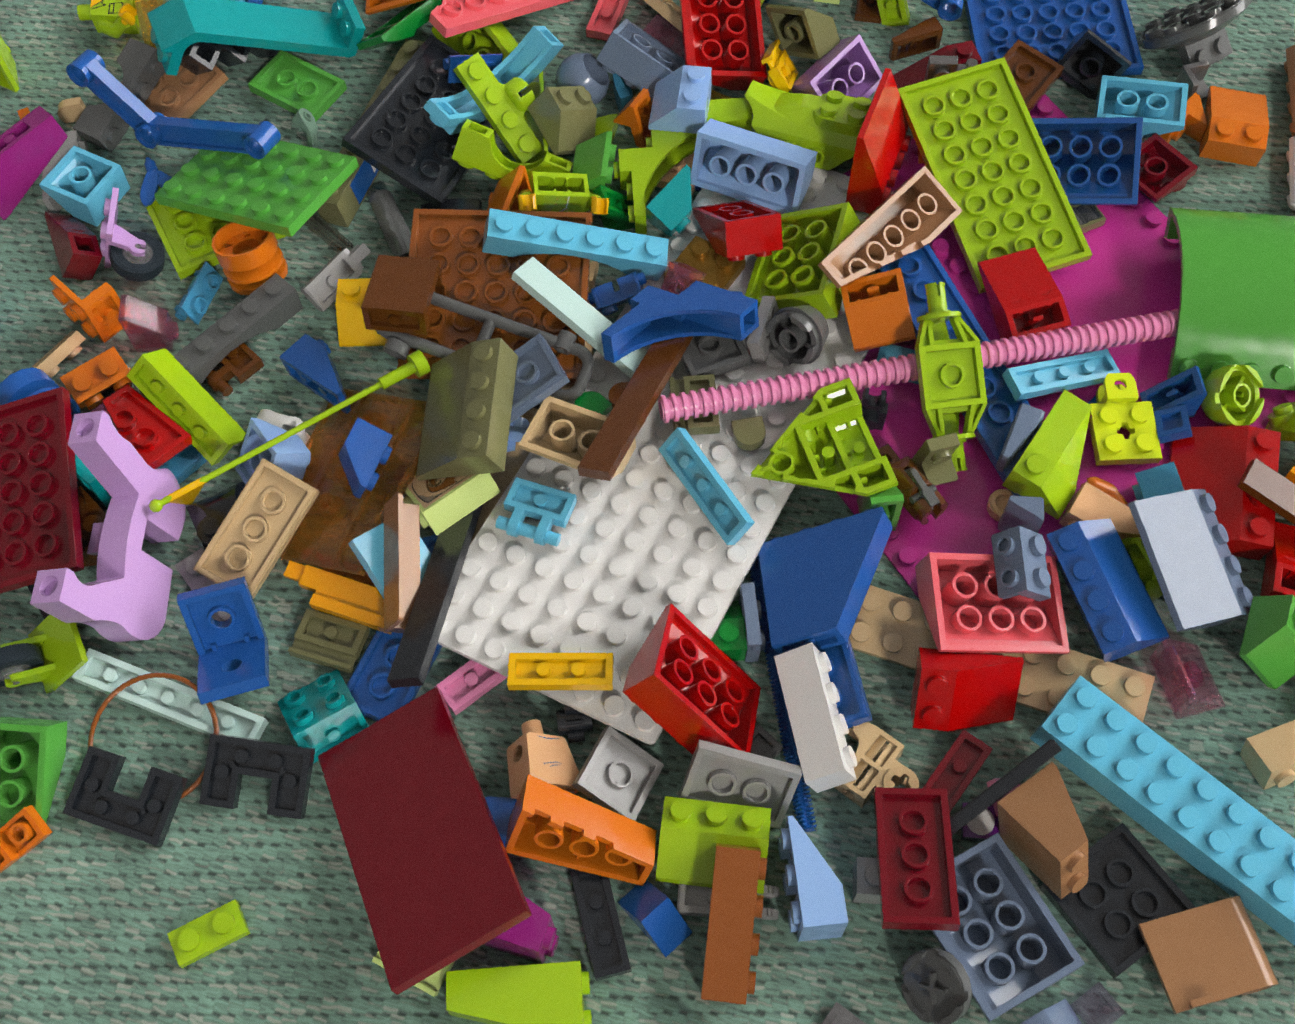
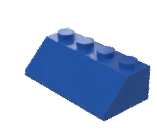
[1046,518,1170,662]

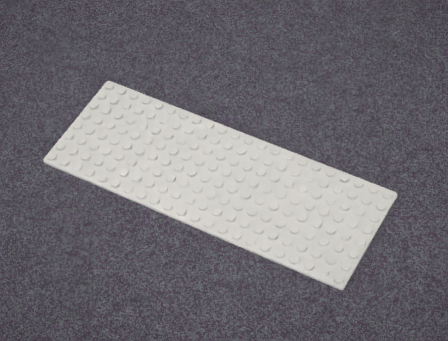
[437,167,893,745]

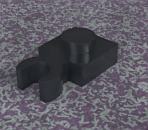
[860,388,888,430]

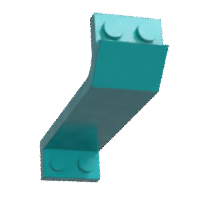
[147,0,366,76]

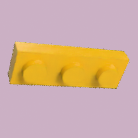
[507,653,614,690]

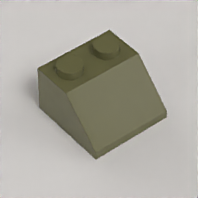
[765,4,840,60]
[528,86,597,155]

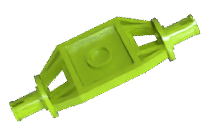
[915,282,987,472]

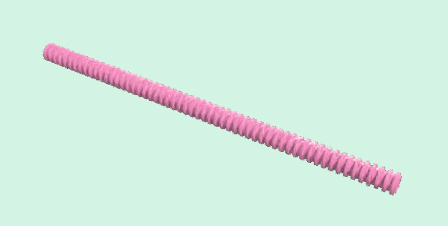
[658,309,1179,423]

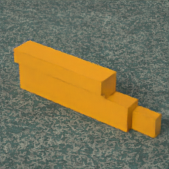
[283,560,392,635]

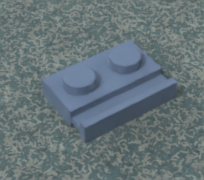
[738,582,765,662]

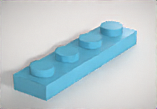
[1002,349,1121,401]
[658,427,755,545]

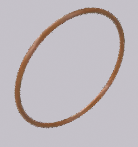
[88,673,219,799]

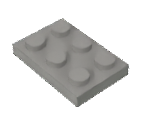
[678,739,802,829]

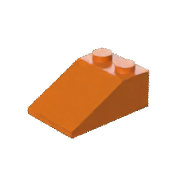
[1199,86,1269,167]

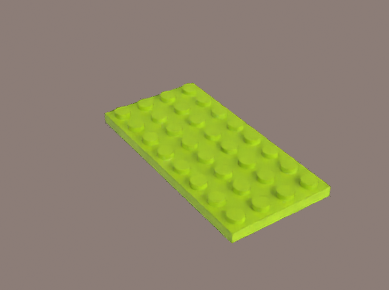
[898,57,1093,294]

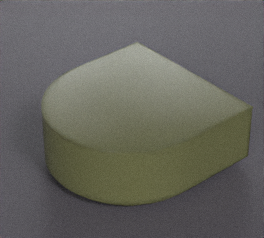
[731,416,766,451]

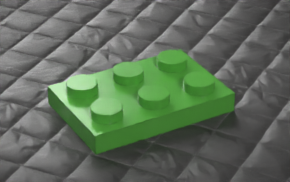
[248,50,347,122]

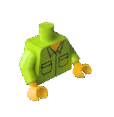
[77,0,142,39]

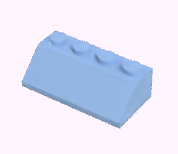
[691,119,818,214]

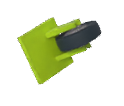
[0,615,88,694]

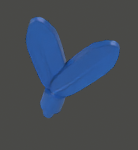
[140,157,172,207]

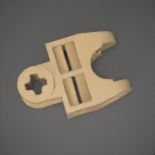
[834,722,919,808]

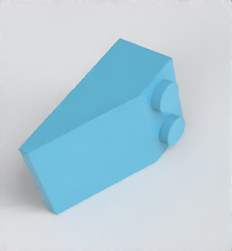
[1094,75,1189,138]

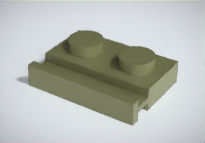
[669,374,720,435]
[288,608,370,674]

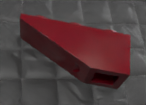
[44,212,103,280]

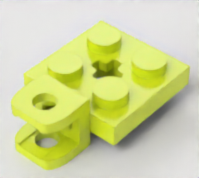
[1089,373,1163,466]

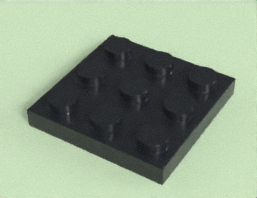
[1039,823,1195,979]

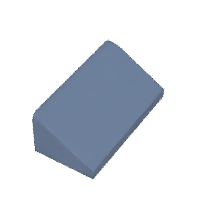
[998,495,1044,533]

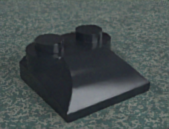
[186,481,245,549]

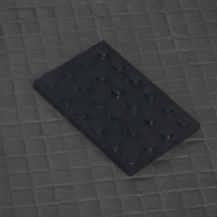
[341,35,523,208]

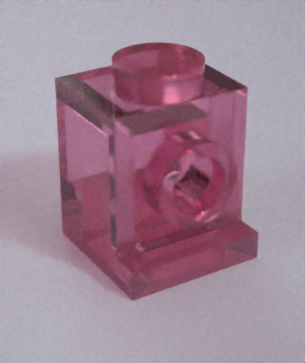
[661,261,706,295]

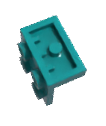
[277,669,369,764]

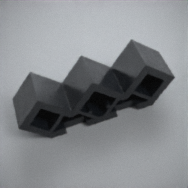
[180,42,279,75]

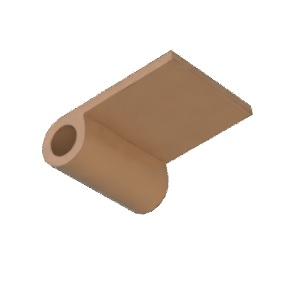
[1138,896,1279,1014]

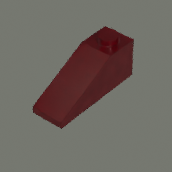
[893,40,982,89]

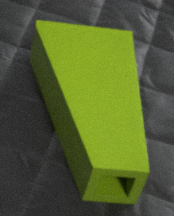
[446,961,592,1024]

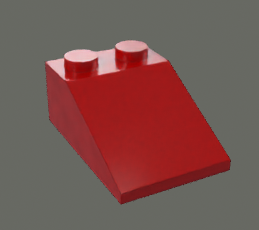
[692,200,783,261]
[910,647,1024,731]

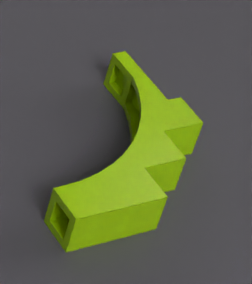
[613,98,752,234]

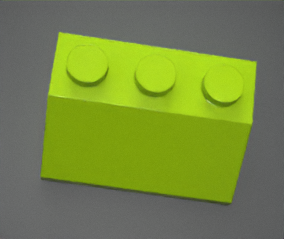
[655,796,772,894]

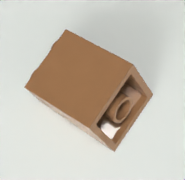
[997,762,1088,899]

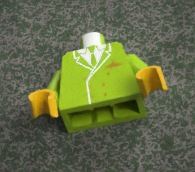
[518,171,609,215]

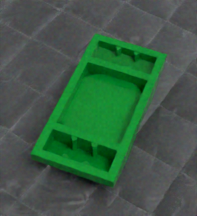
[356,0,443,50]

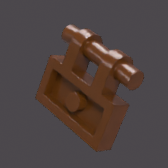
[206,343,264,396]

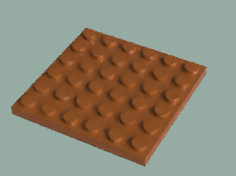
[397,209,593,383]

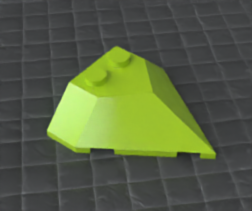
[751,378,898,497]

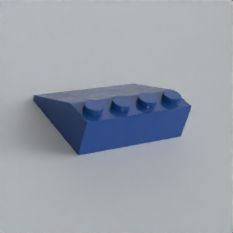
[1032,117,1143,205]

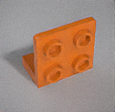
[48,275,132,343]
[59,346,133,410]

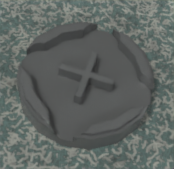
[901,948,972,1024]

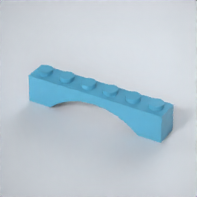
[482,208,669,281]

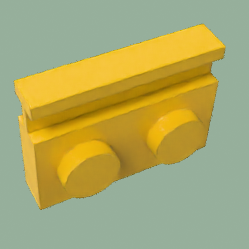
[761,39,799,92]

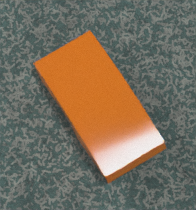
[0,805,52,873]

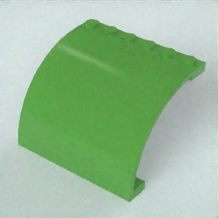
[1164,207,1295,391]

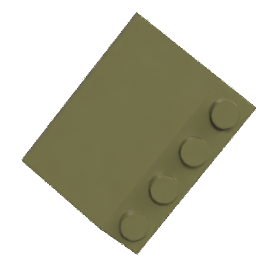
[416,338,518,480]

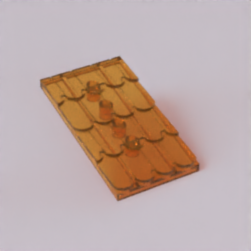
[279,389,427,576]

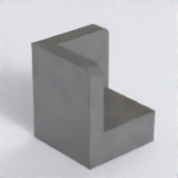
[1176,60,1210,103]

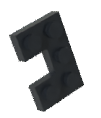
[199,733,316,819]
[62,746,188,846]

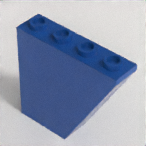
[758,506,893,655]

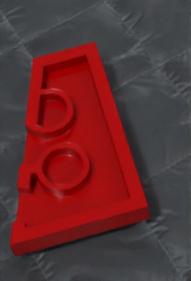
[102,384,192,469]

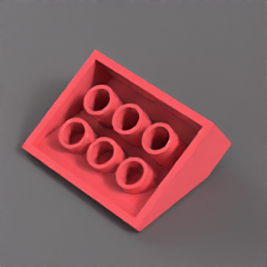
[915,552,1070,654]

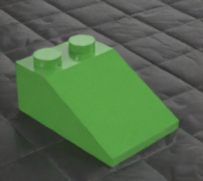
[0,717,68,828]

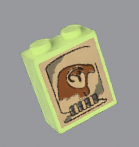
[400,473,501,535]

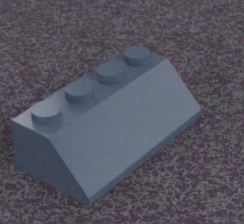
[596,18,713,102]

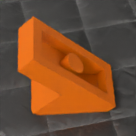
[613,88,652,148]
[1159,93,1207,143]

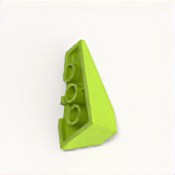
[1002,389,1092,520]

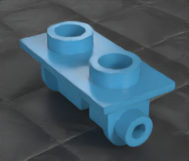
[174,262,223,325]

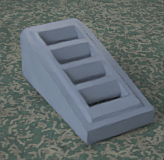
[995,403,1045,472]

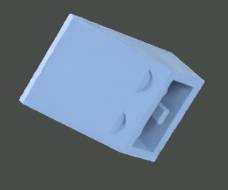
[778,815,849,942]

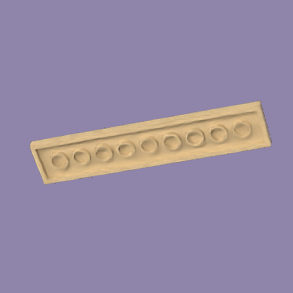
[849,585,1155,723]

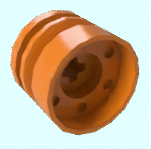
[211,222,288,295]

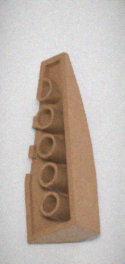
[818,166,963,288]

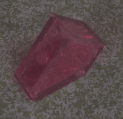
[118,294,179,352]

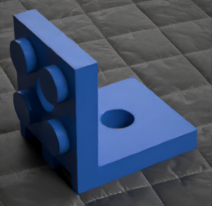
[177,576,270,705]

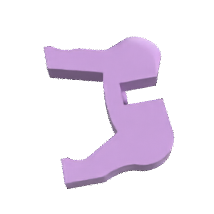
[30,410,186,642]

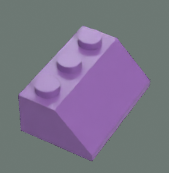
[791,34,883,98]

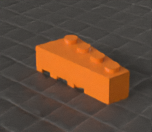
[505,774,657,886]

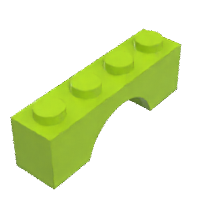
[451,119,573,189]

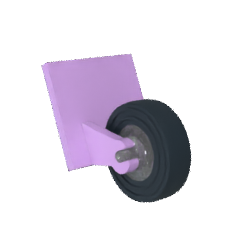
[100,187,165,282]

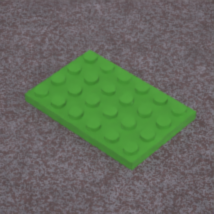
[154,141,359,237]

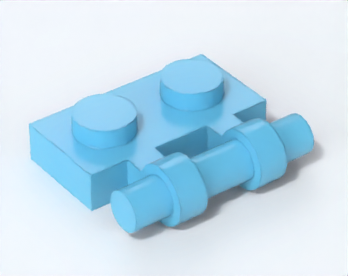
[495,477,577,547]

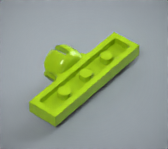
[453,52,544,164]

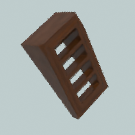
[889,17,943,61]

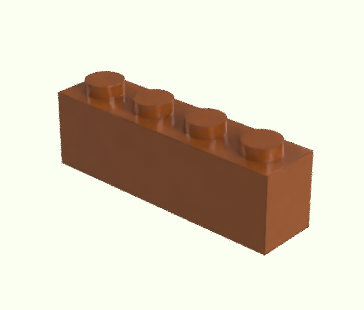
[701,843,767,1005]

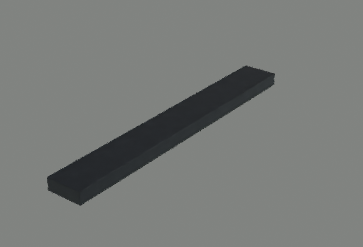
[387,505,483,688]

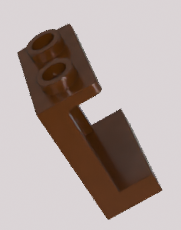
[361,255,442,335]

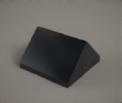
[1057,29,1132,100]

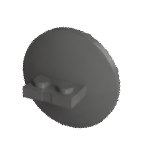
[1139,0,1252,68]

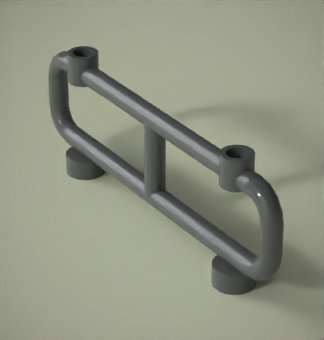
[376,292,595,409]

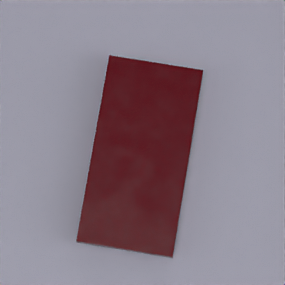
[318,686,532,995]

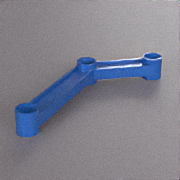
[66,50,281,159]

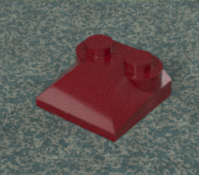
[1138,133,1198,203]

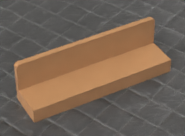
[384,492,420,633]

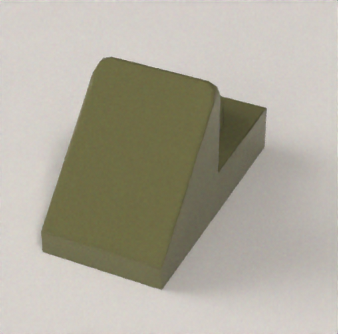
[912,433,960,486]

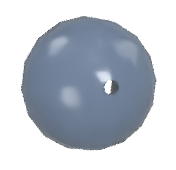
[555,52,610,105]

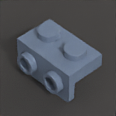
[991,526,1051,602]

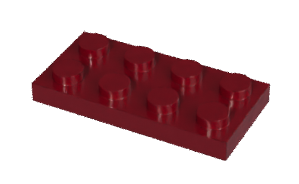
[874,787,960,931]

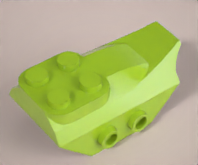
[745,80,871,171]

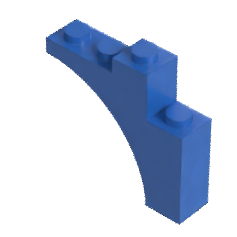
[601,280,759,363]

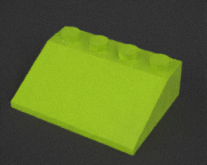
[745,202,861,319]

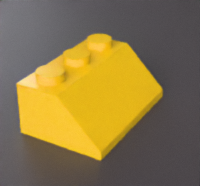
[335,278,387,347]

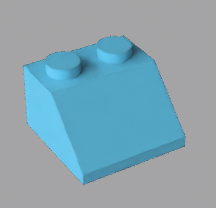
[39,146,130,227]

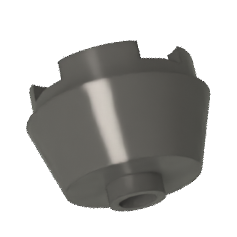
[766,305,829,365]

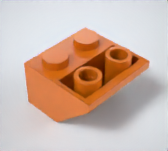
[841,268,916,353]

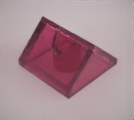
[1149,639,1226,720]

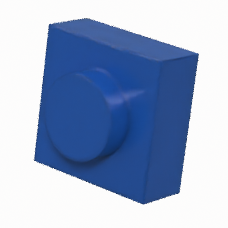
[1154,404,1193,444]

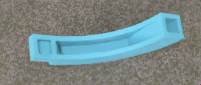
[423,26,564,135]

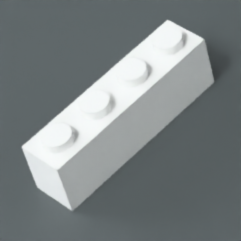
[774,642,857,793]

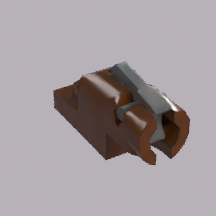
[878,444,948,525]

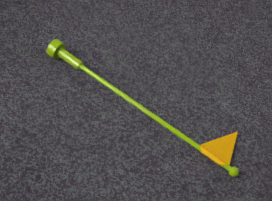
[149,350,431,512]

